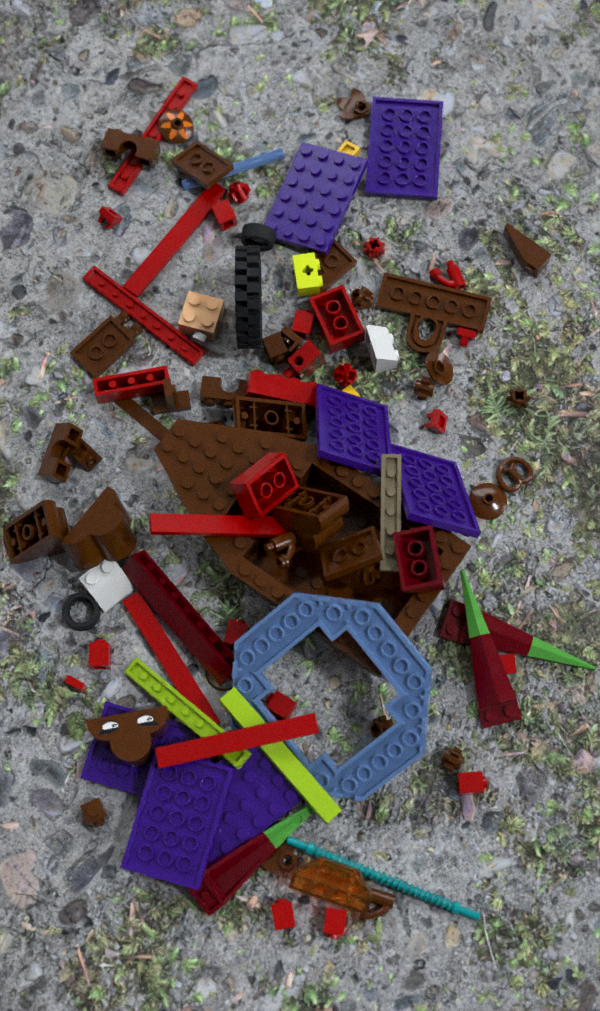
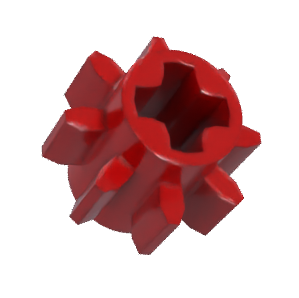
[227,181,251,204]
[363,237,385,260]
[334,363,357,387]

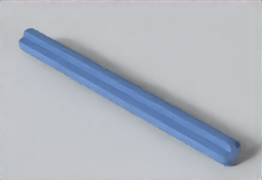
[182,148,284,190]

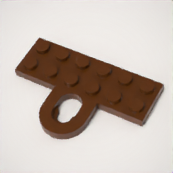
[375,272,492,355]

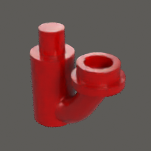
[429,260,467,290]

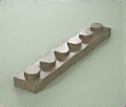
[380,454,402,573]

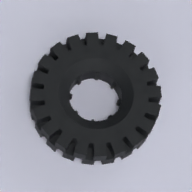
[235,245,262,349]

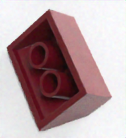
[392,525,446,593]

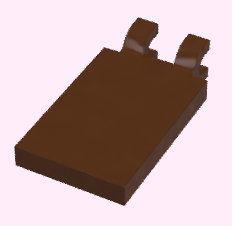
[70,310,143,378]

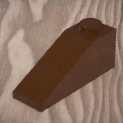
[503,223,551,277]

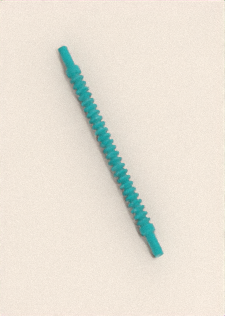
[286,836,481,921]

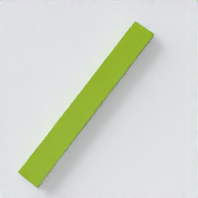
[124,657,252,770]
[219,687,342,824]

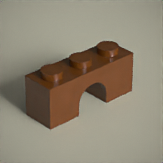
[101,128,161,169]
[200,376,246,408]
[38,423,83,483]

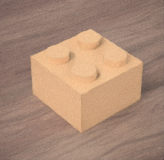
[178,291,225,341]

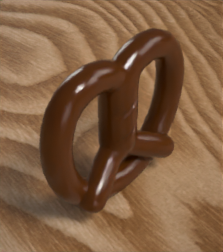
[496,456,533,493]

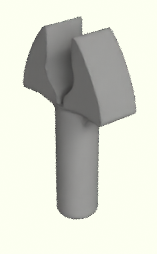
[190,331,224,356]

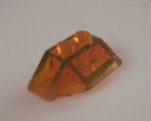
[288,856,372,915]

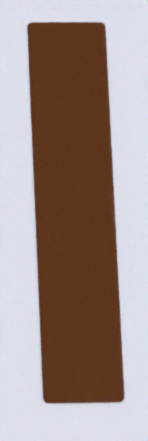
[114,398,168,441]

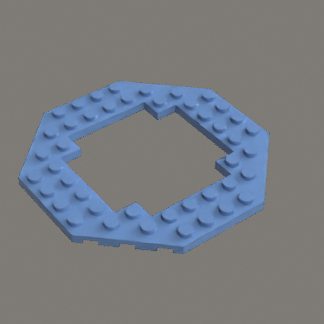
[229,592,432,802]

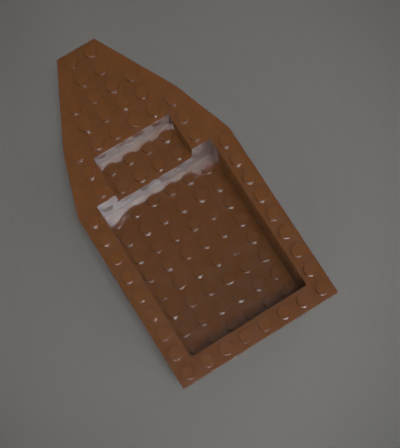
[154,419,471,677]

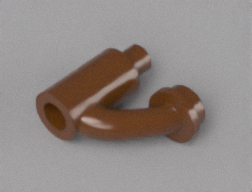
[264,531,296,569]
[359,888,396,923]

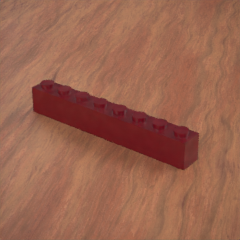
[122,550,235,686]

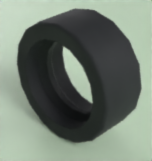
[240,223,277,251]
[62,592,101,631]

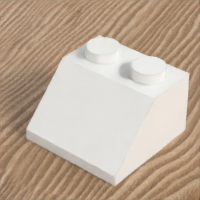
[365,325,400,373]
[79,560,136,613]

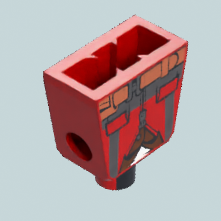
[283,339,326,380]

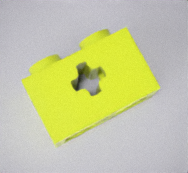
[292,252,323,297]

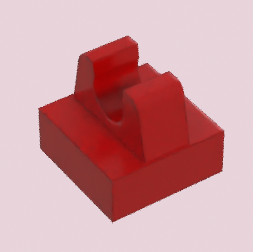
[98,206,123,229]
[457,327,477,348]
[424,409,448,434]

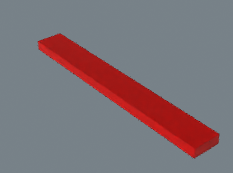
[108,76,198,197]
[123,183,227,298]
[82,265,206,367]
[149,513,288,537]
[122,591,221,724]
[155,713,319,769]

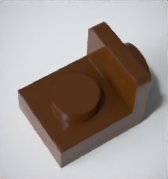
[281,326,303,357]
[69,439,102,472]

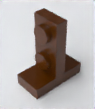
[151,378,191,415]

